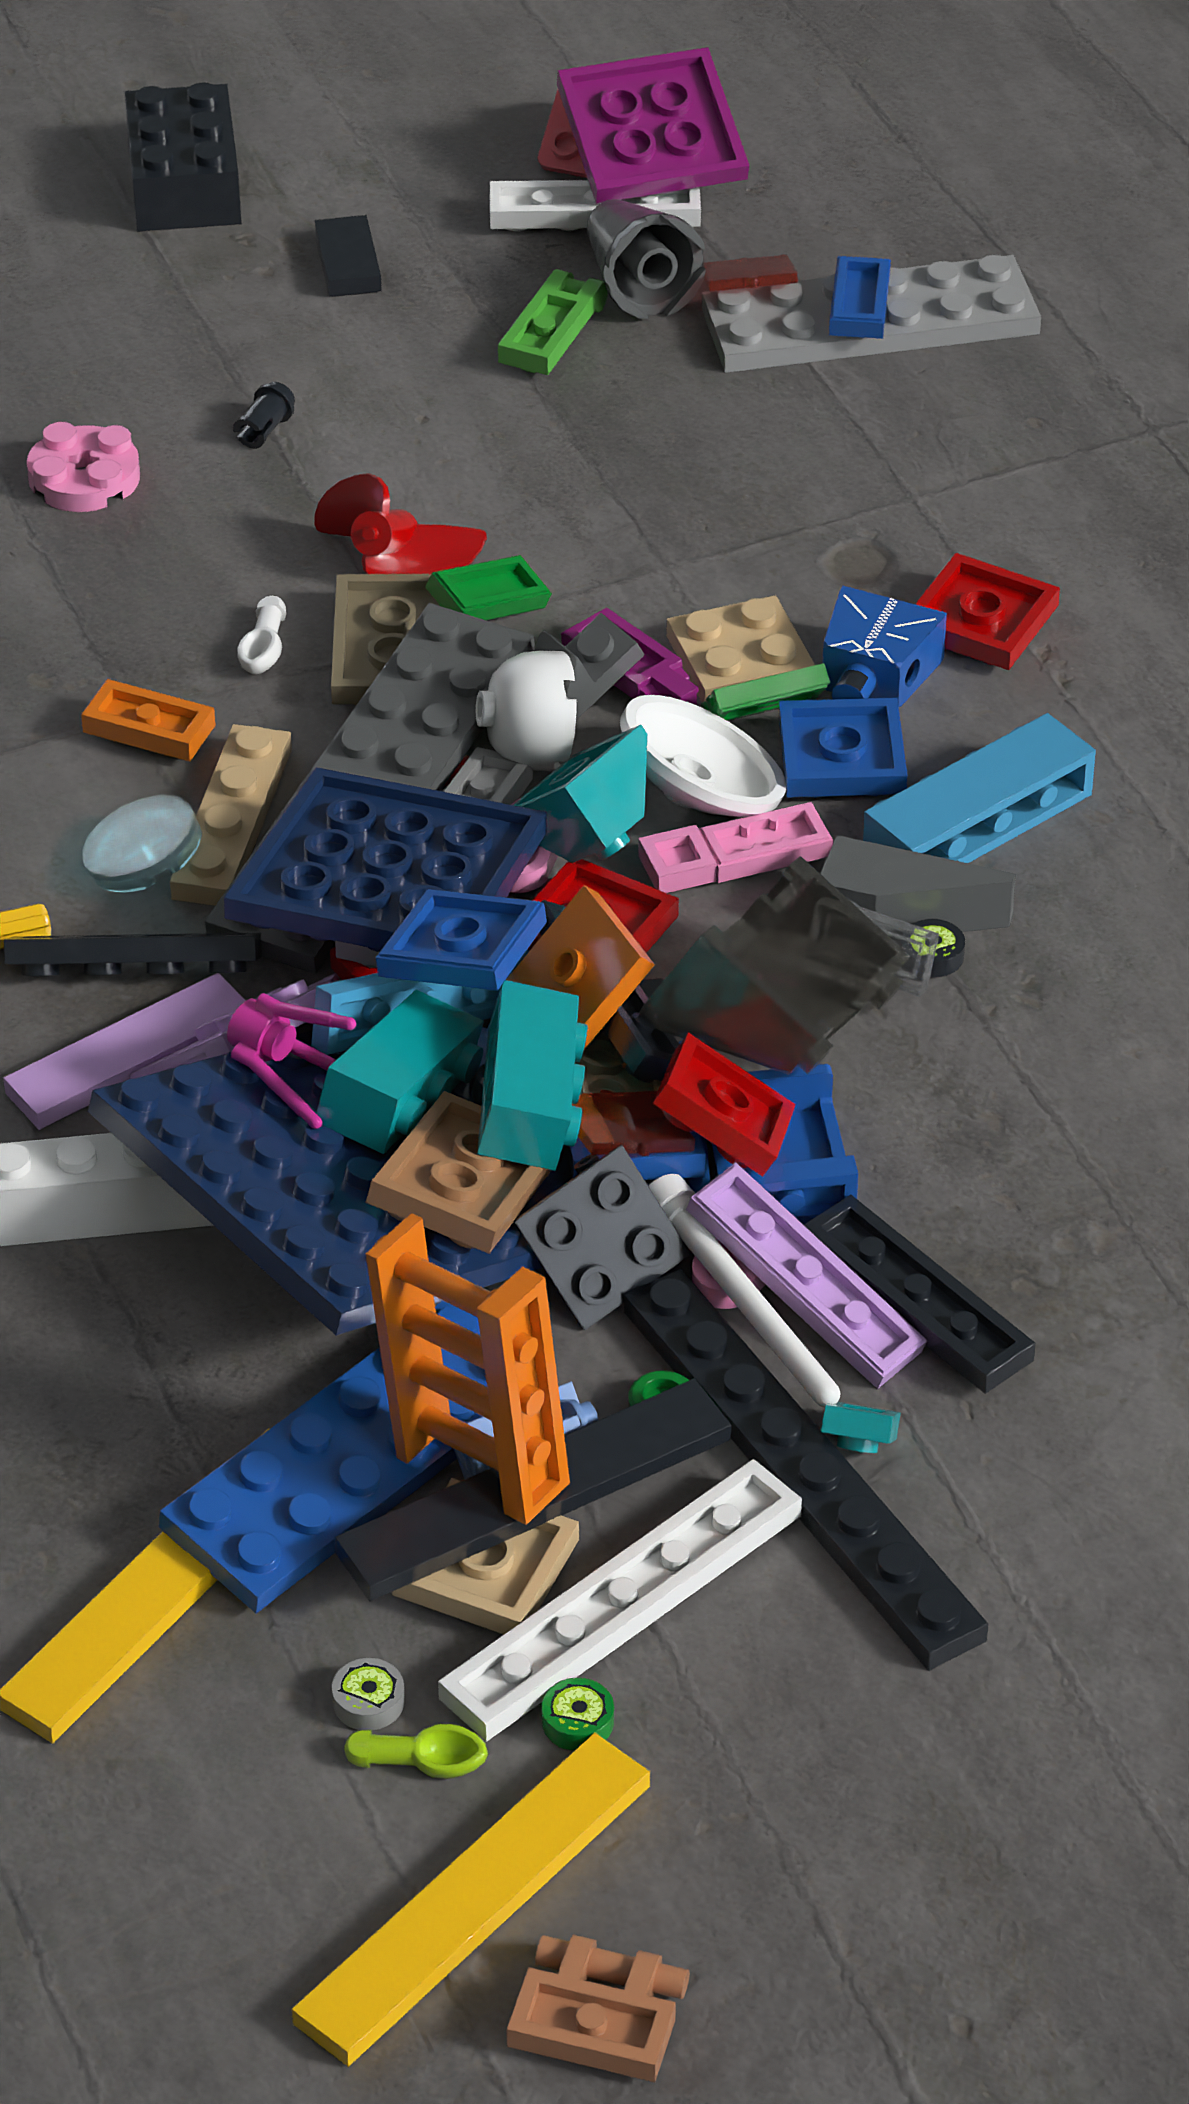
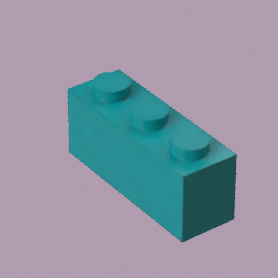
[477,980,588,1170]
[316,989,484,1154]

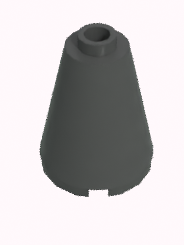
[587,199,706,319]

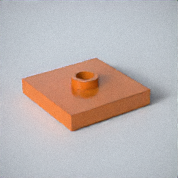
[506,885,655,1049]

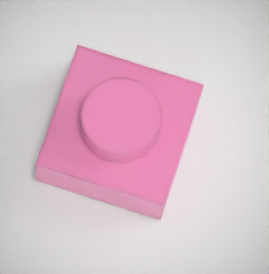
[638,825,717,893]

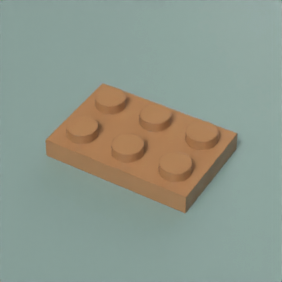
[366,1091,551,1254]

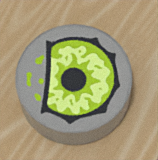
[332,1658,405,1730]

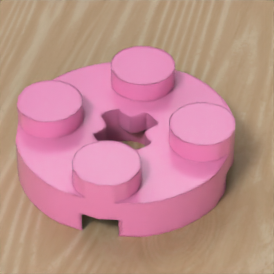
[27,422,140,512]

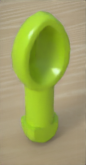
[344,1724,488,1779]

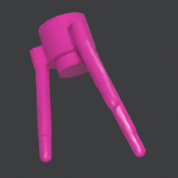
[227,993,356,1129]

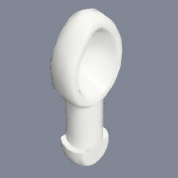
[237,596,286,674]

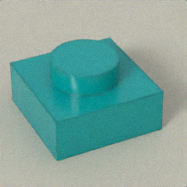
[821,1402,901,1453]

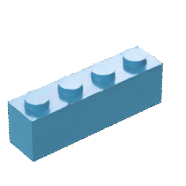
[863,713,1096,863]

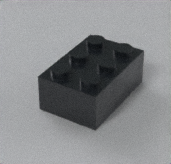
[124,82,242,232]

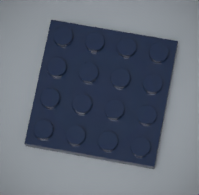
[224,767,547,952]

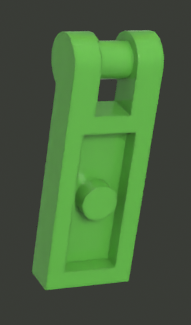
[498,269,608,375]

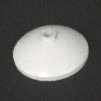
[620,695,786,817]

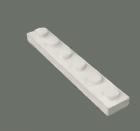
[438,1459,802,1742]

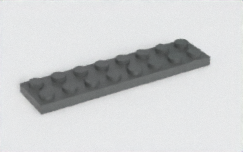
[205,603,535,974]

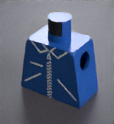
[822,586,947,707]

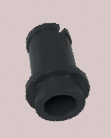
[233,382,295,449]

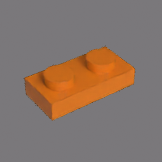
[81,679,216,762]

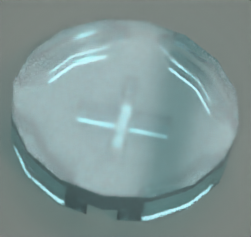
[81,795,202,893]

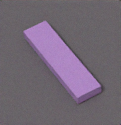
[3,973,246,1130]
[686,1162,927,1389]

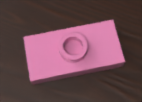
[698,802,833,883]

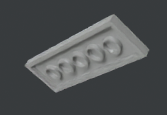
[702,255,1041,373]

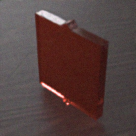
[703,254,798,292]
[572,1090,696,1156]

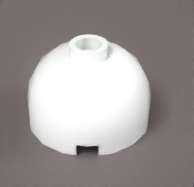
[476,651,577,771]

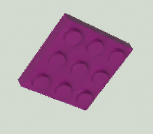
[557,47,750,204]

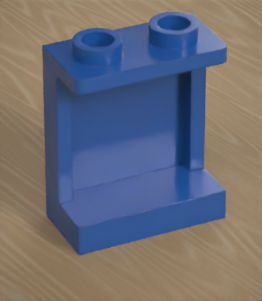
[707,1064,858,1225]

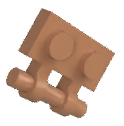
[507,1935,690,2082]

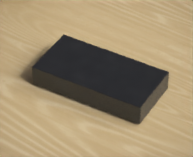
[314,215,382,297]

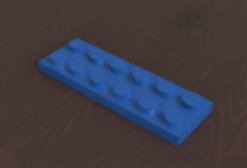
[159,1301,487,1614]

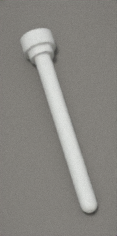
[648,1174,840,1407]

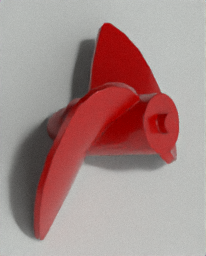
[314,473,487,574]

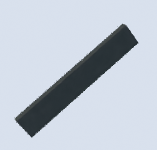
[335,1378,732,1602]

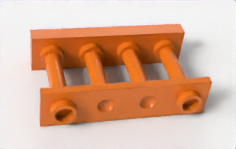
[366,1213,570,1525]

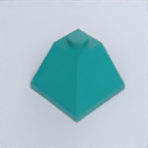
[513,724,648,863]

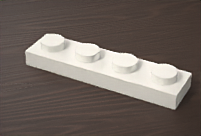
[490,180,701,231]

